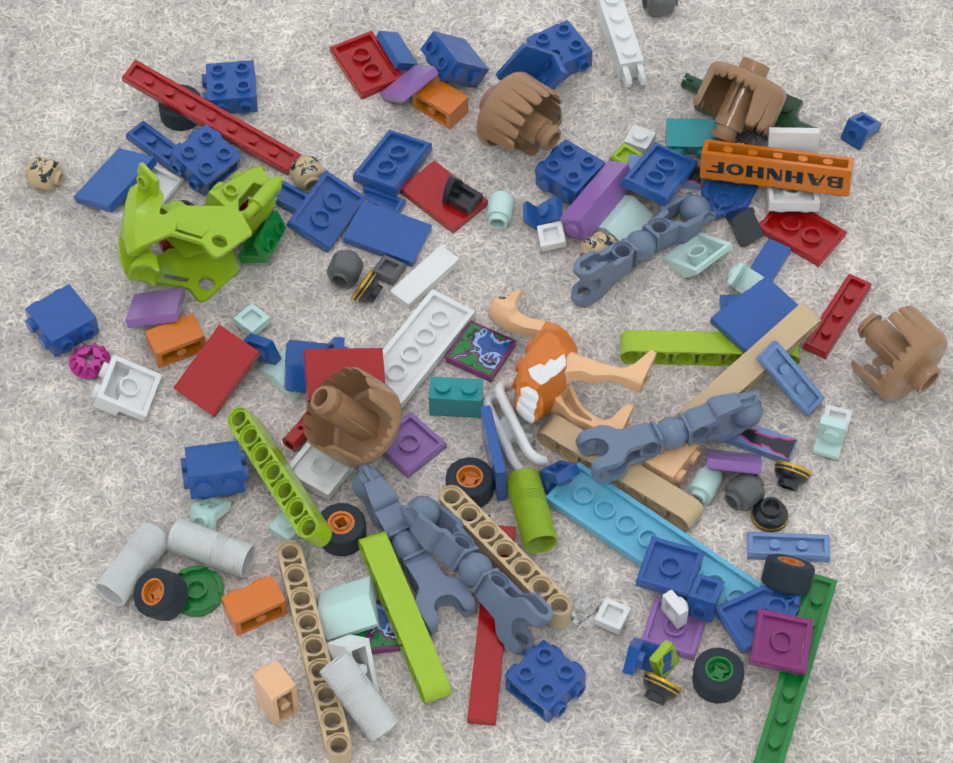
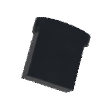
[442,175,483,216]
[725,207,764,247]

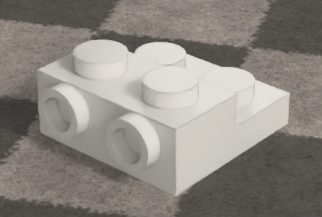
[90,354,162,422]

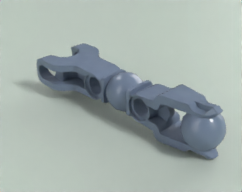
[571,192,717,307]
[575,391,763,484]
[352,464,476,635]
[400,496,554,655]

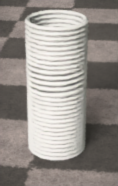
[167,518,256,578]
[95,522,168,606]
[319,651,399,741]

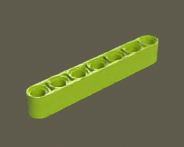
[620,330,800,366]
[227,407,332,548]
[358,531,452,704]

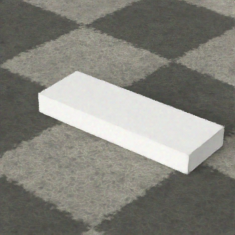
[390,245,460,309]

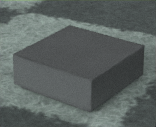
[373,254,406,286]

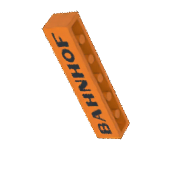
[700,139,855,197]

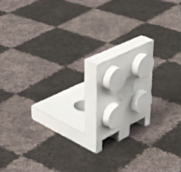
[766,127,820,213]

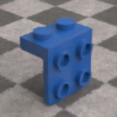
[496,43,568,90]
[284,337,348,393]

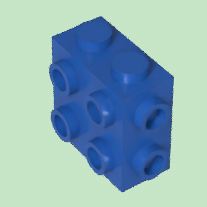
[527,20,593,80]
[420,31,489,88]
[202,60,258,114]
[170,124,242,197]
[535,139,605,205]
[25,284,99,357]
[180,440,249,500]
[505,639,586,723]

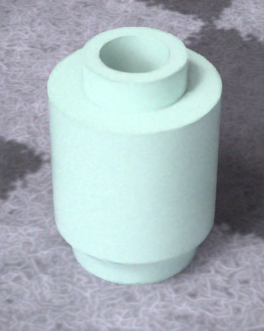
[486,191,514,229]
[687,465,722,505]

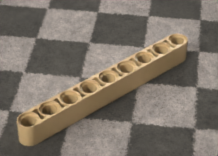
[277,540,353,763]

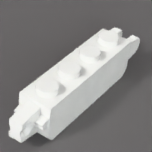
[596,0,647,88]

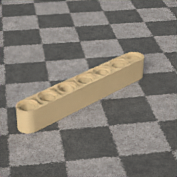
[675,302,822,418]
[537,415,704,532]
[439,485,572,629]

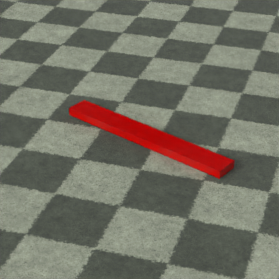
[122,59,301,176]
[467,525,516,726]

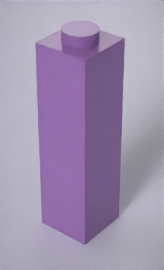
[560,161,630,240]

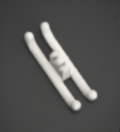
[482,381,548,471]

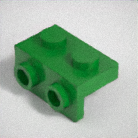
[238,210,286,263]

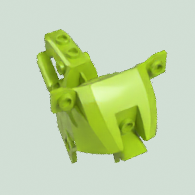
[117,162,283,303]

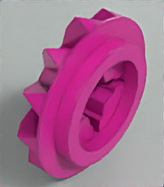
[69,342,111,379]

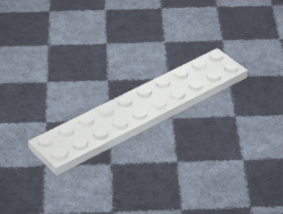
[289,289,475,501]

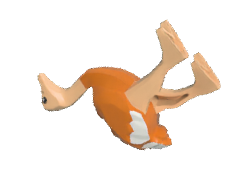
[488,289,657,429]

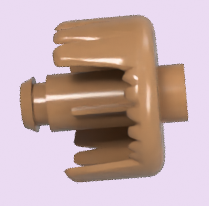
[694,57,787,143]
[476,71,561,156]
[851,305,948,402]
[303,367,402,468]

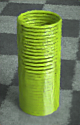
[507,468,558,553]

